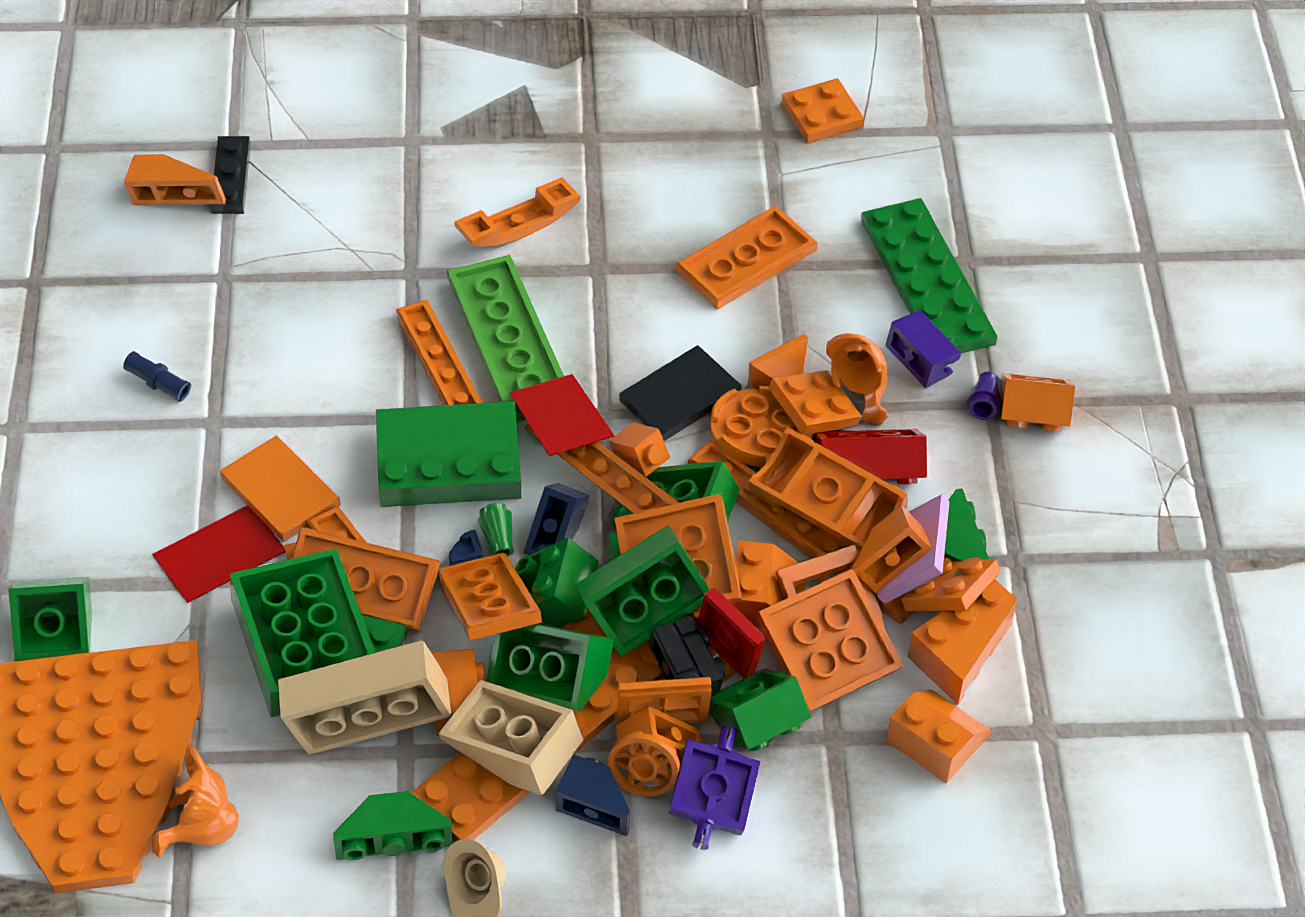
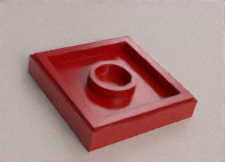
[696,587,766,680]

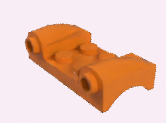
[748,427,908,553]

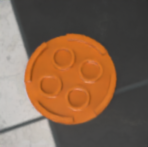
[710,385,813,467]

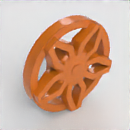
[608,731,680,797]

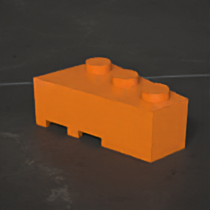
[908,579,1017,705]

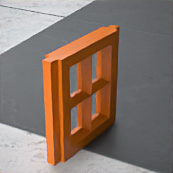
[775,545,885,627]
[617,677,711,725]

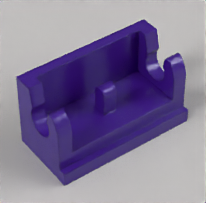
[885,310,961,388]

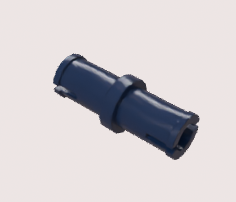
[123,351,191,402]

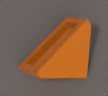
[748,334,808,389]

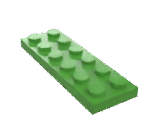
[447,255,564,422]

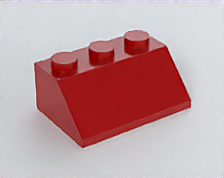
[814,429,927,484]

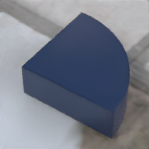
[449,529,484,566]

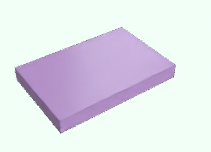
[877,494,949,604]

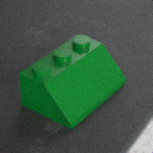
[576,525,710,657]
[486,623,614,711]

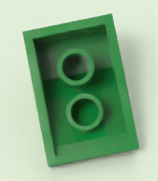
[611,461,740,527]

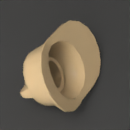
[443,839,506,917]

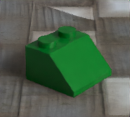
[8,577,92,662]
[709,668,812,751]

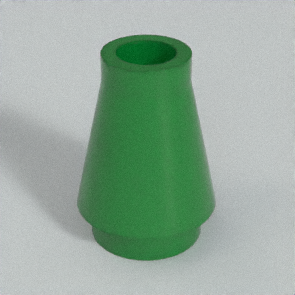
[477,503,514,557]

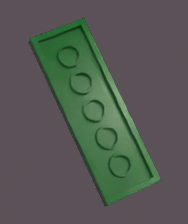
[861,198,998,354]

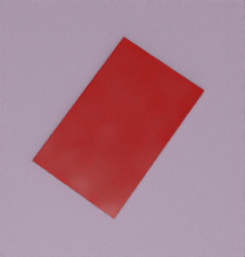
[509,374,615,456]
[152,505,285,603]

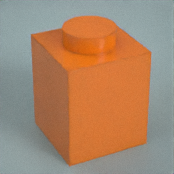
[608,422,671,477]

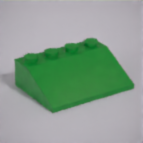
[376,401,521,507]
[230,548,375,717]

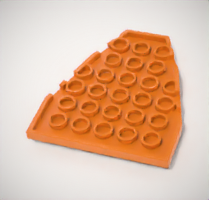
[0,640,203,893]

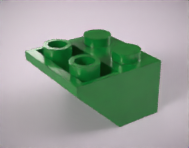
[515,538,599,628]

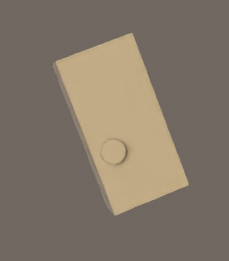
[278,640,451,755]

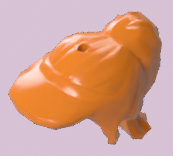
[826,333,888,425]
[152,746,239,858]

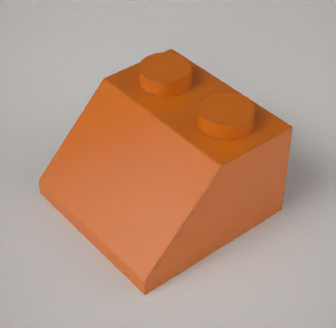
[999,373,1075,431]
[732,540,806,627]
[886,689,992,783]

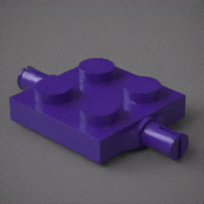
[667,725,761,850]

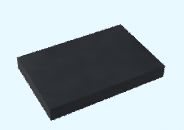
[619,345,742,441]

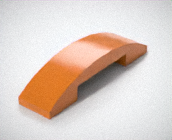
[454,177,580,247]

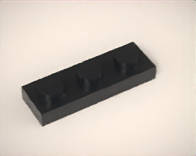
[210,136,251,214]

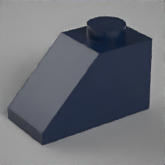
[523,483,590,555]
[555,754,630,836]

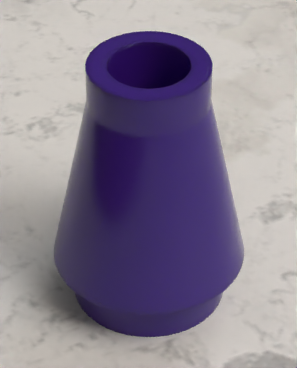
[967,372,1001,420]

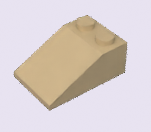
[438,680,583,796]

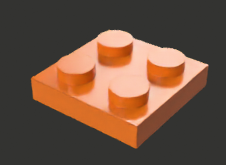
[781,78,865,144]
[768,370,862,435]
[901,557,1001,611]

